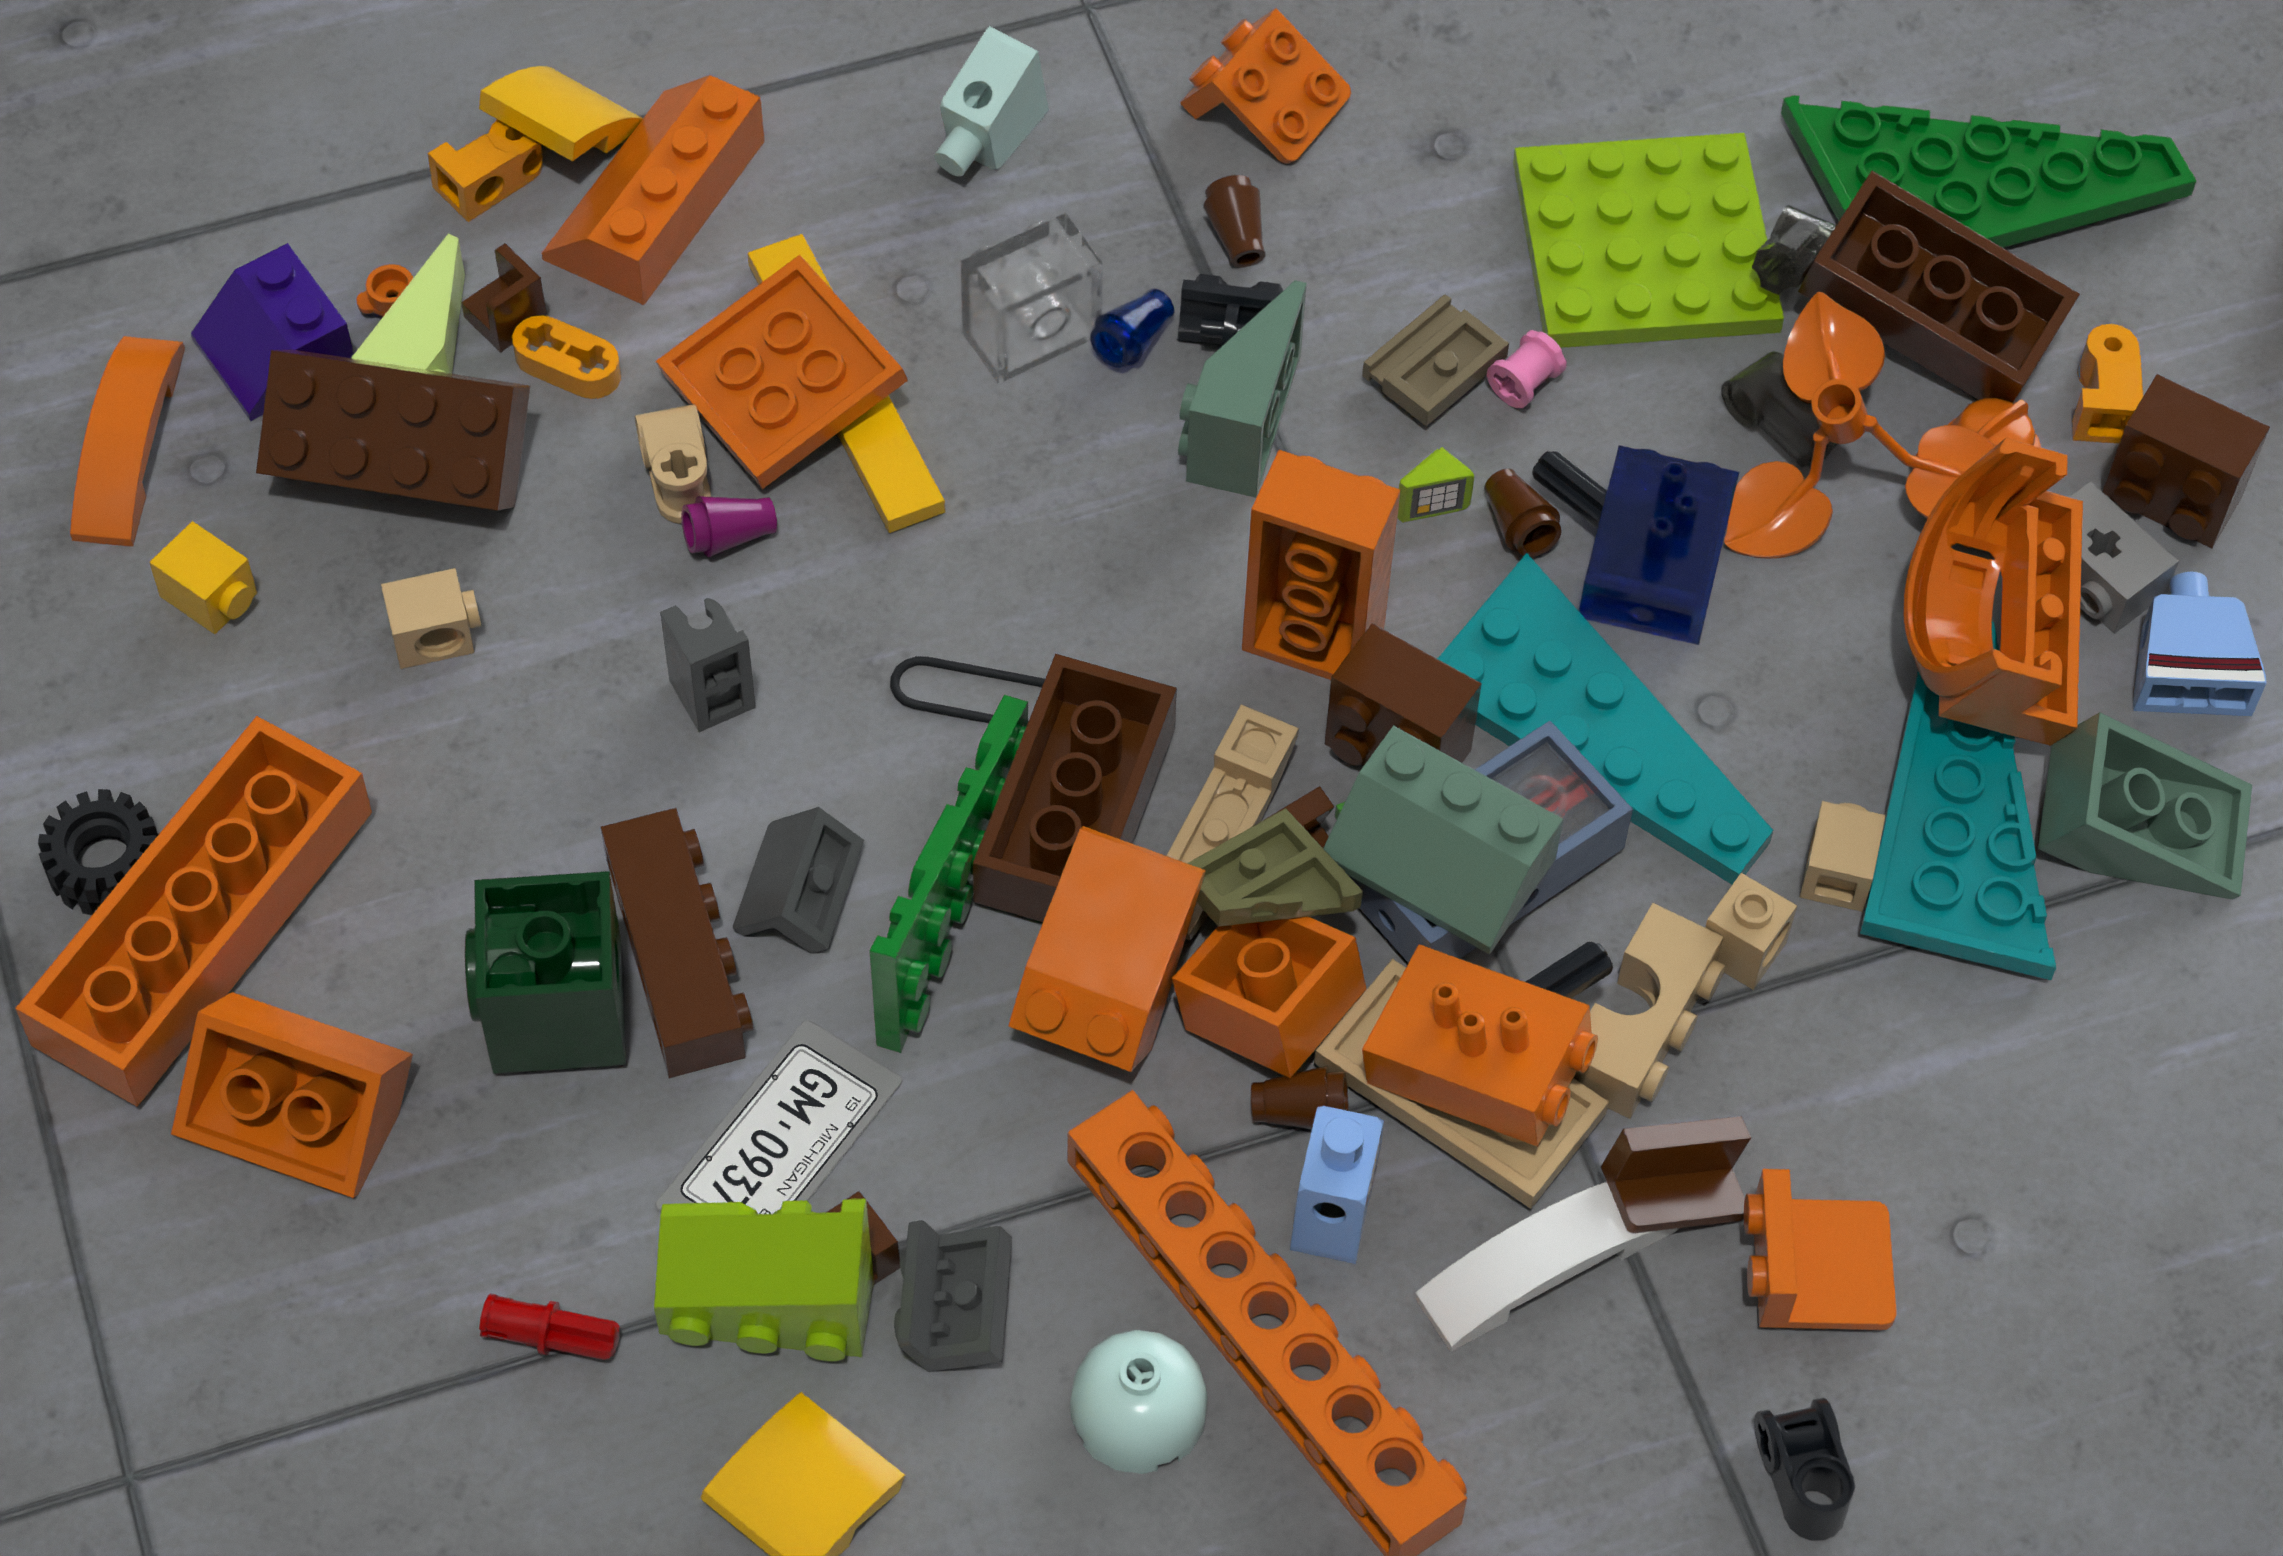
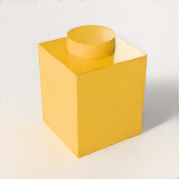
[149,521,257,634]

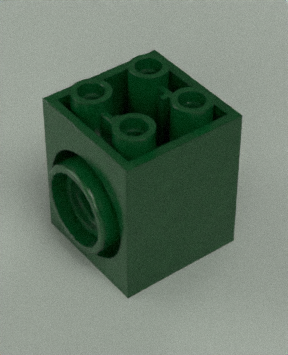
[465,871,626,1074]

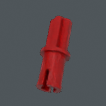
[479,1293,620,1360]

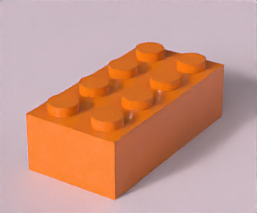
[1242,450,1401,680]

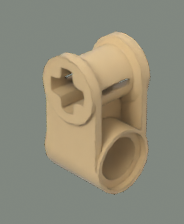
[635,404,711,524]

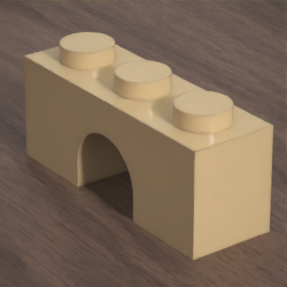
[1573,903,1726,1119]

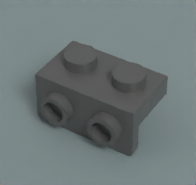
[894,1220,1012,1372]

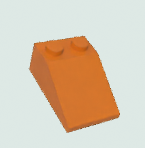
[1008,826,1206,1072]

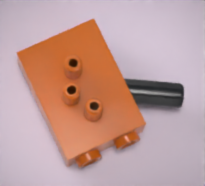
[1362,942,1613,1147]

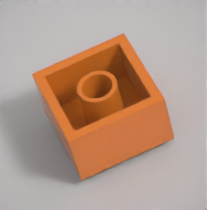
[1172,917,1367,1078]

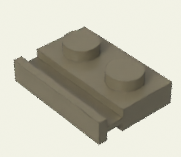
[1362,294,1509,426]

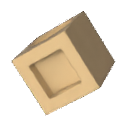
[381,568,481,669]
[1799,801,1886,912]
[1705,873,1797,990]

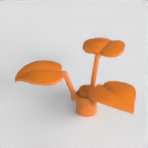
[1724,292,1995,559]

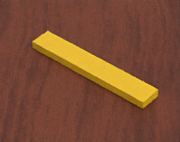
[748,234,945,533]

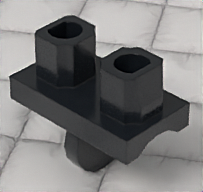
[1177,274,1283,347]

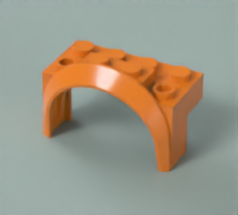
[1904,437,2083,746]

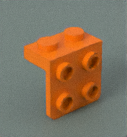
[1180,8,1351,164]
[1744,1169,1897,1330]

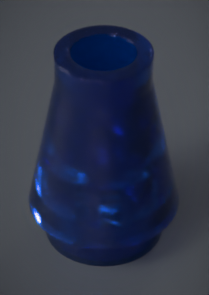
[1090,288,1174,368]

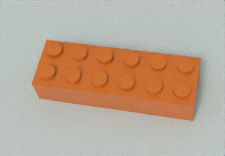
[15,716,372,1107]

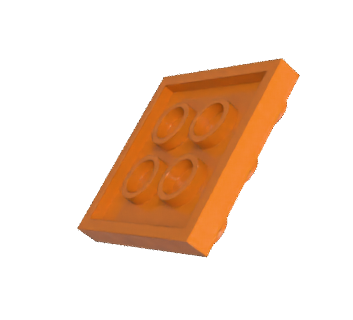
[656,255,908,489]

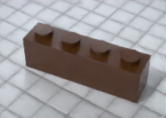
[601,808,753,1078]

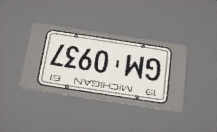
[655,1020,902,1214]

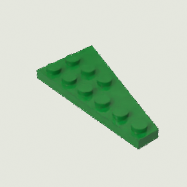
[869,695,1028,1053]

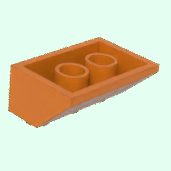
[171,992,413,1198]

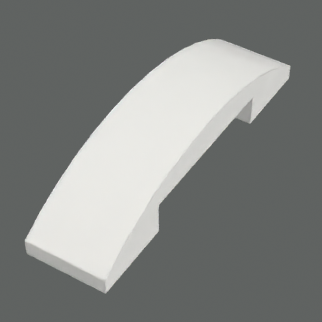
[1415,1182,1678,1352]

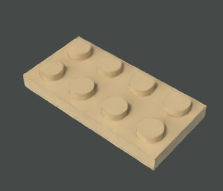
[1314,959,1609,1209]

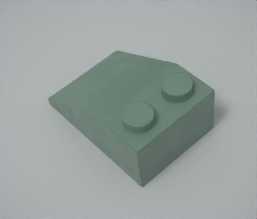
[1178,280,1307,498]
[2038,712,2252,900]

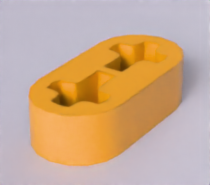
[512,315,621,399]

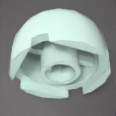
[1070,1330,1208,1474]

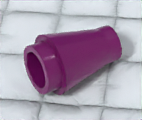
[681,496,777,557]

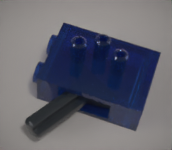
[1532,445,1739,645]

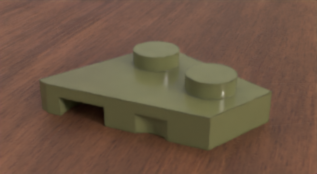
[1187,808,1363,927]

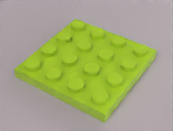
[1513,133,1784,348]

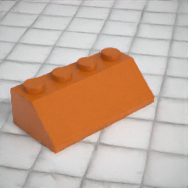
[542,75,764,305]

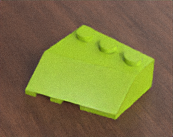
[654,1199,874,1361]

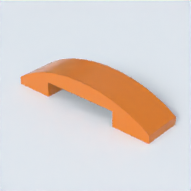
[70,336,185,547]

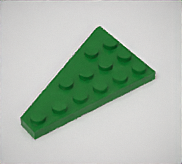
[1781,95,2197,248]

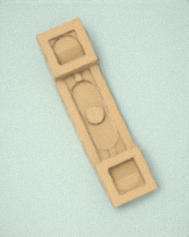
[1166,704,1299,940]

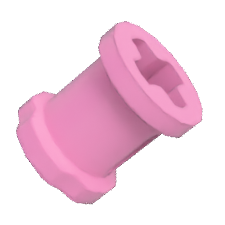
[1487,330,1567,409]

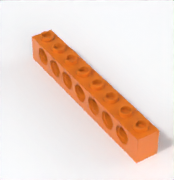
[1067,1090,1467,1556]

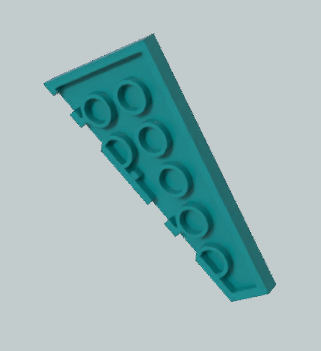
[1437,553,1774,885]
[1860,621,2056,980]

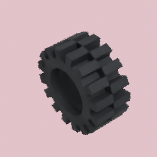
[38,789,158,915]

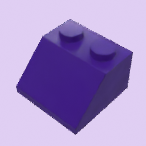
[191,243,354,421]

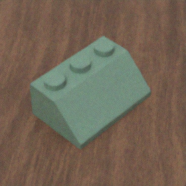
[1323,725,1564,955]

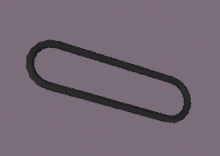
[890,656,1045,723]

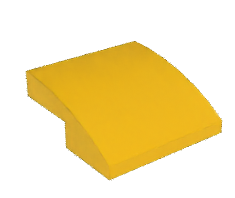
[479,66,643,162]
[700,1392,905,1556]

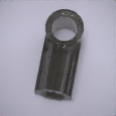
[1751,205,1836,295]
[1721,351,1838,468]

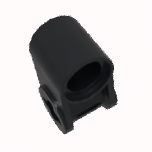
[1754,1398,1855,1541]

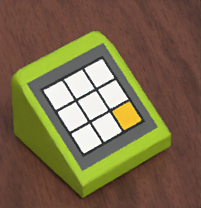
[1397,447,1474,523]

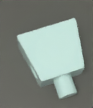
[934,26,1049,177]

